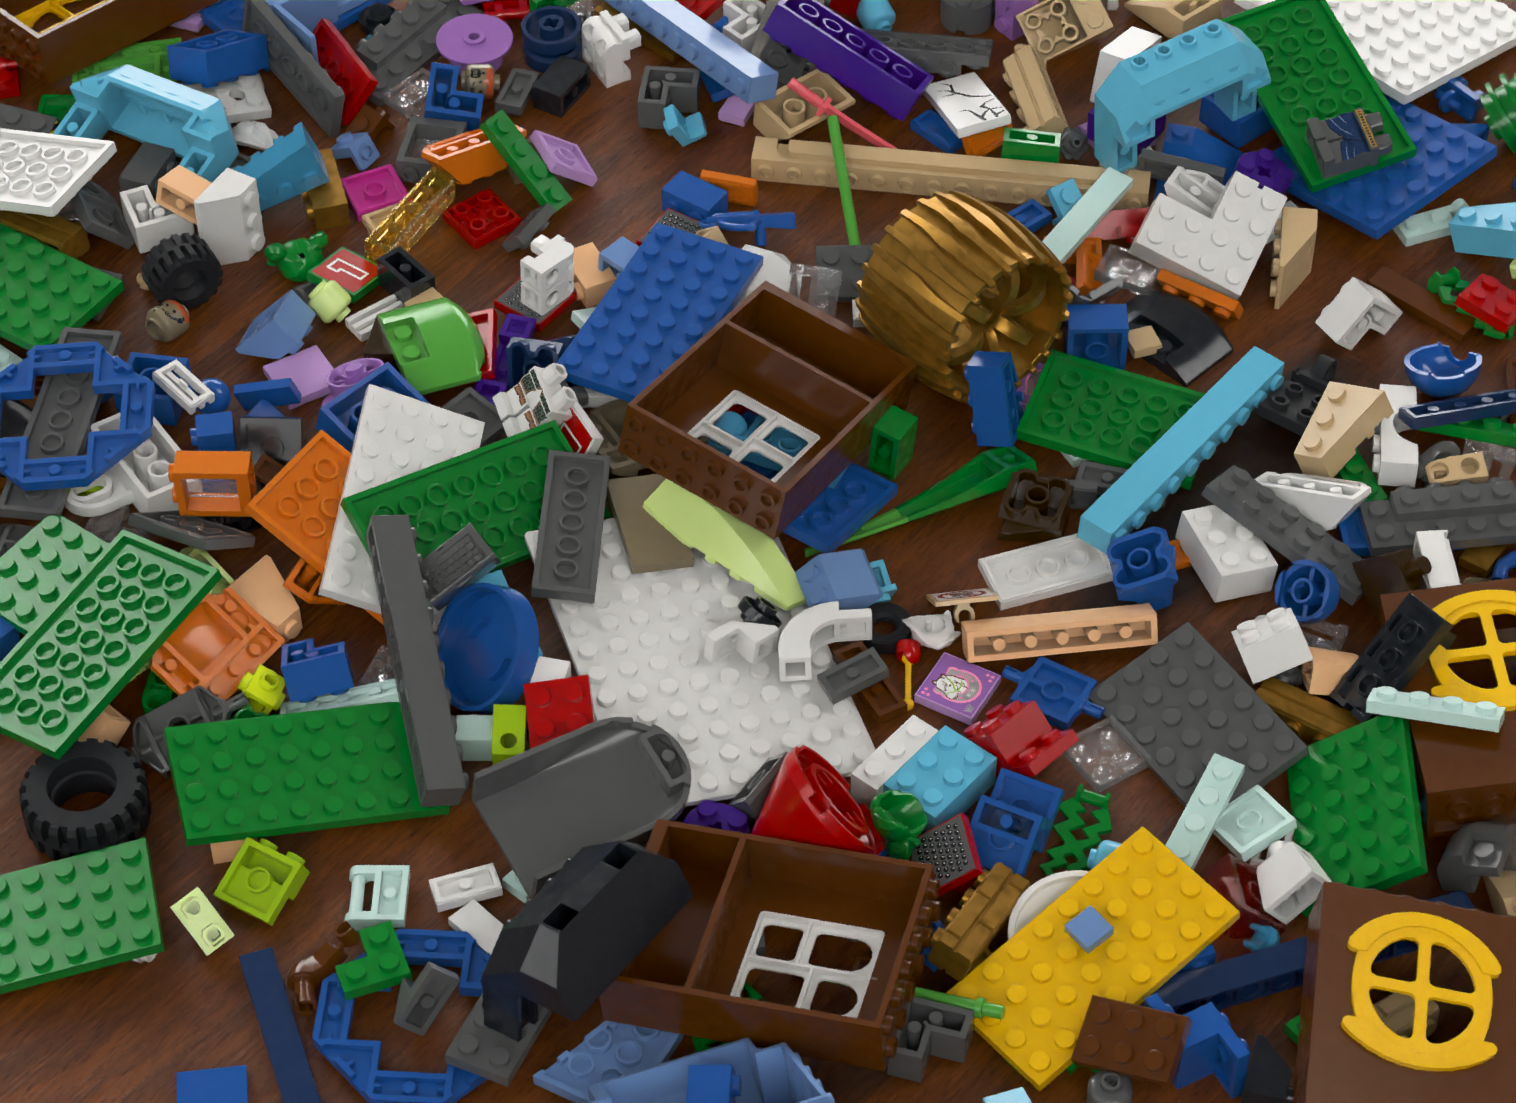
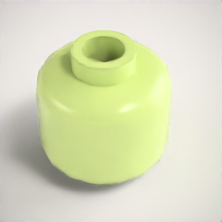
[308,280,351,323]

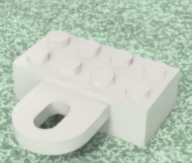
[64,412,203,517]

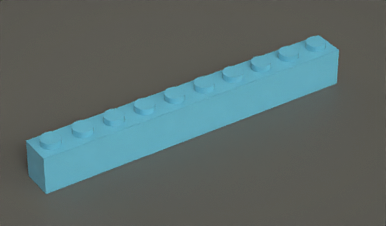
[1077,346,1285,555]

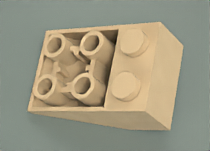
[1016,0,1115,62]
[1124,0,1222,39]
[1269,207,1318,309]

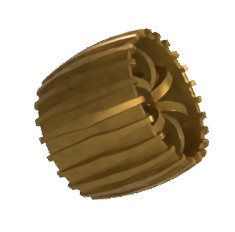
[855,190,1073,404]

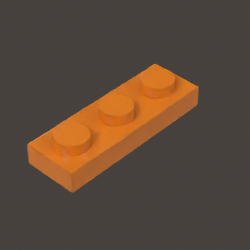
[1156,268,1244,320]

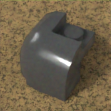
[1437,821,1516,893]

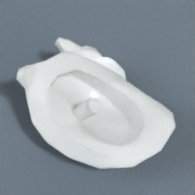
[232,121,278,151]
[902,610,961,650]

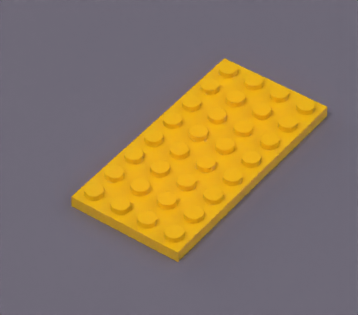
[947,826,1240,1092]

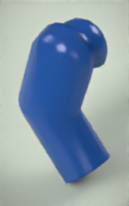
[1491,550,1516,581]

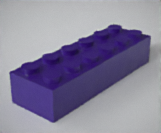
[763,0,934,121]

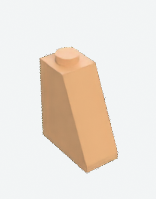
[227,555,303,647]

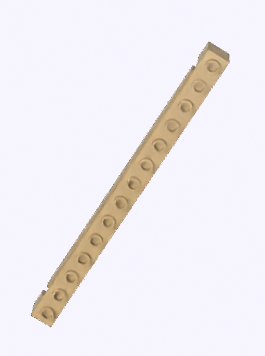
[751,136,1151,210]

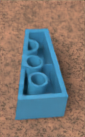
[232,122,330,211]

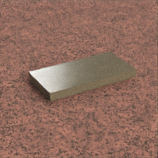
[607,474,695,574]

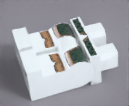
[493,363,578,437]

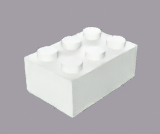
[1175,505,1278,603]

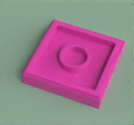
[341,164,411,222]

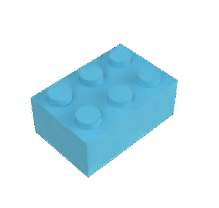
[883,725,997,834]

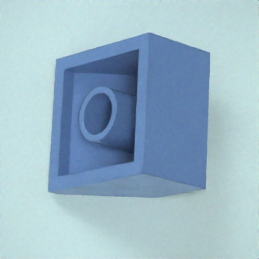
[235,289,316,360]
[795,548,883,610]

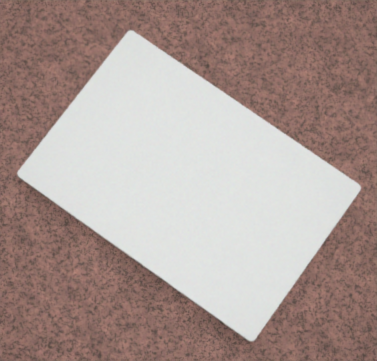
[524,518,876,807]

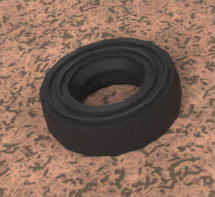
[862,602,912,654]

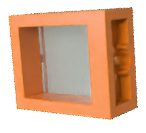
[168,450,258,517]

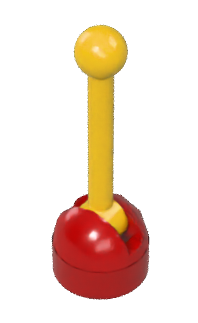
[896,639,921,711]

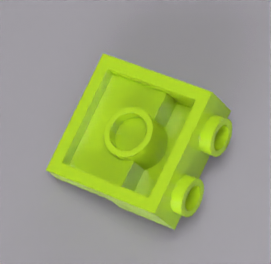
[213,837,310,926]

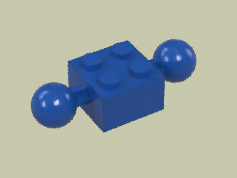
[101,352,231,426]

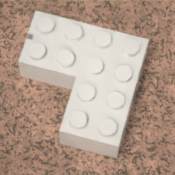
[1128,171,1288,300]

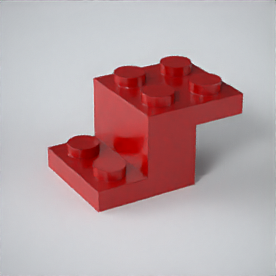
[964,700,1079,778]

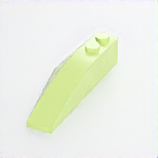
[643,479,807,611]

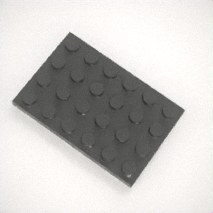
[1089,622,1309,807]

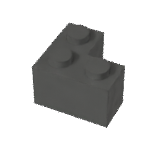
[637,66,701,129]
[887,997,974,1083]

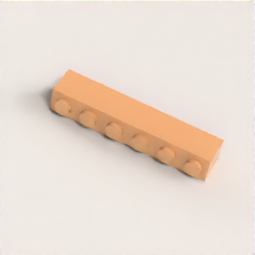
[961,603,1158,663]

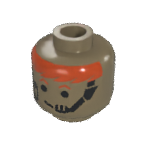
[461,64,500,100]
[145,299,190,343]

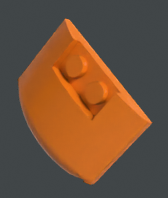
[149,588,286,701]

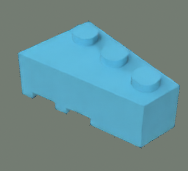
[1448,202,1516,259]

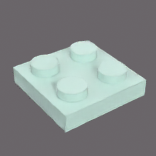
[1213,784,1298,863]

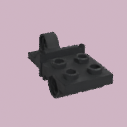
[1257,354,1337,436]

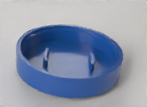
[436,583,539,714]

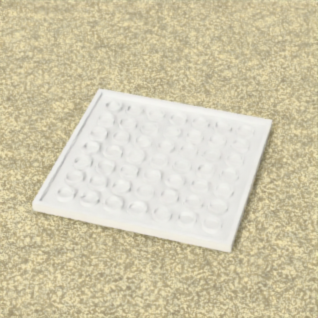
[1234,0,1516,105]

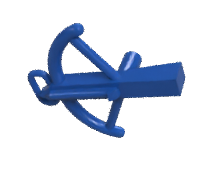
[698,209,795,246]

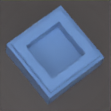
[1065,905,1114,954]

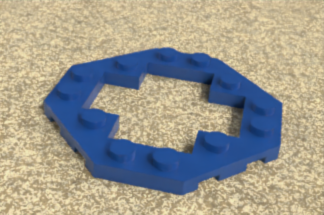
[0,341,155,491]
[312,928,491,1103]

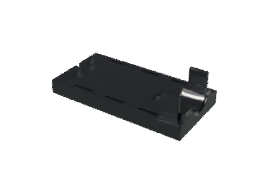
[1330,592,1457,723]

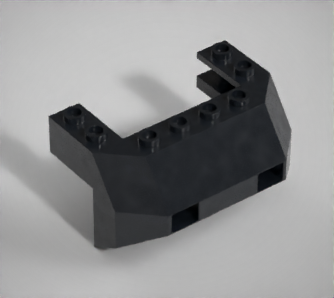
[481,841,694,1042]

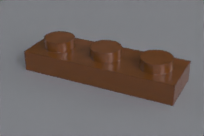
[833,640,907,724]

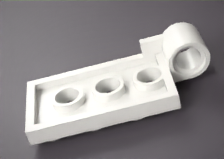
[181,75,272,123]

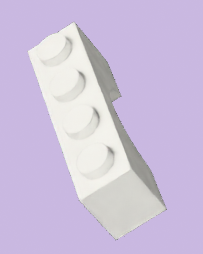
[1372,384,1419,488]

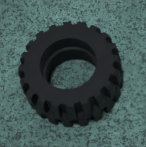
[19,738,151,861]

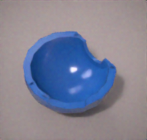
[1404,342,1482,399]

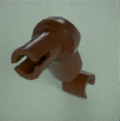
[287,920,359,1015]

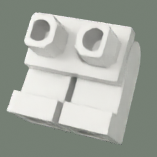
[581,10,641,88]
[520,234,574,316]

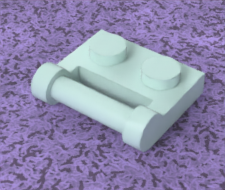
[345,865,410,931]

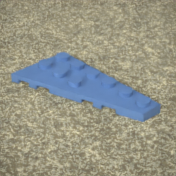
[533,1021,685,1103]

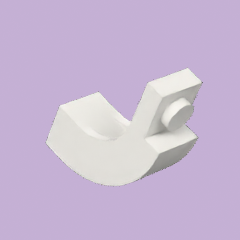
[778,601,872,682]

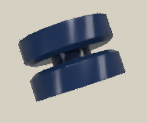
[521,6,582,73]

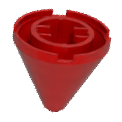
[750,745,885,855]

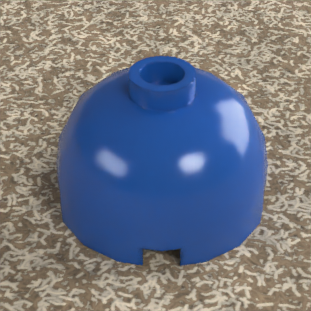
[1275,559,1340,624]

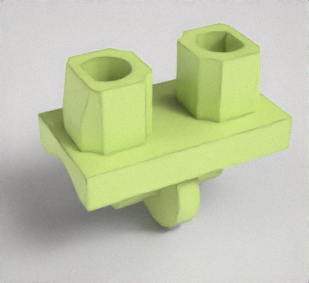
[170,886,235,956]

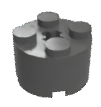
[940,0,995,35]

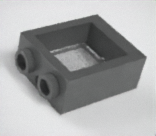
[396,116,467,188]

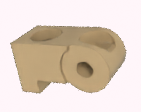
[1425,452,1489,486]

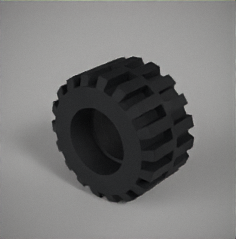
[141,233,223,310]

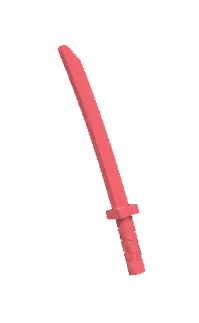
[787,77,898,149]

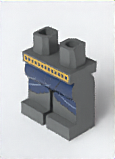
[1306,107,1392,179]

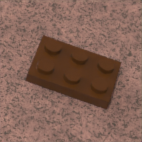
[1071,995,1193,1087]

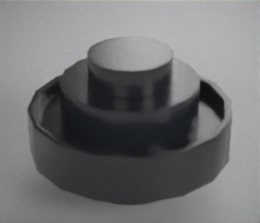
[359,3,396,35]
[738,596,782,628]

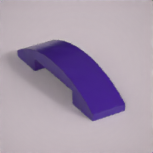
[474,313,536,406]

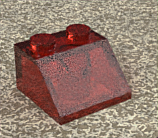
[1198,853,1286,940]

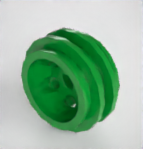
[1479,72,1516,155]

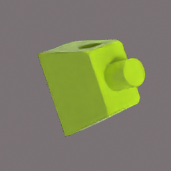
[491,704,530,765]

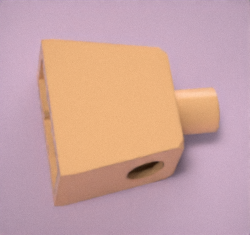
[1300,646,1359,695]

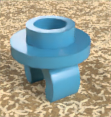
[1243,923,1280,952]

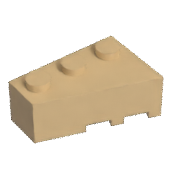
[1293,381,1394,478]

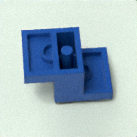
[970,767,1065,877]
[1144,993,1251,1099]

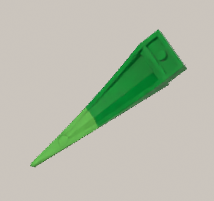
[804,446,1037,557]

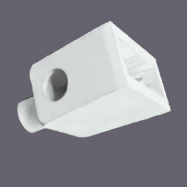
[1256,841,1332,925]

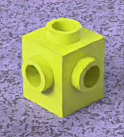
[237,664,286,715]

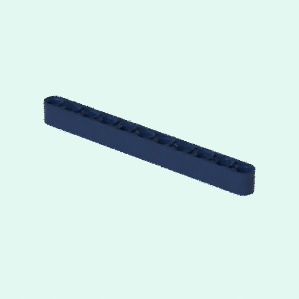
[1139,891,1475,1015]

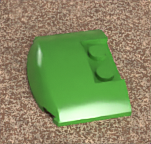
[72,37,183,83]
[377,297,485,395]

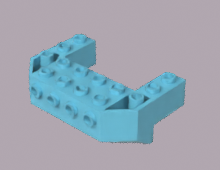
[1094,18,1271,173]
[53,64,239,182]

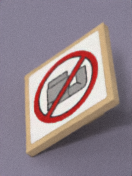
[926,588,999,623]

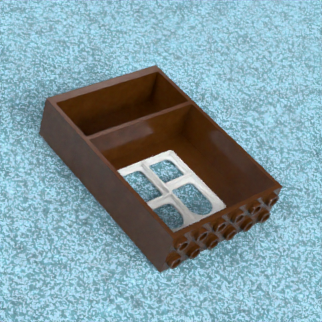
[618,280,918,539]
[599,819,942,1071]

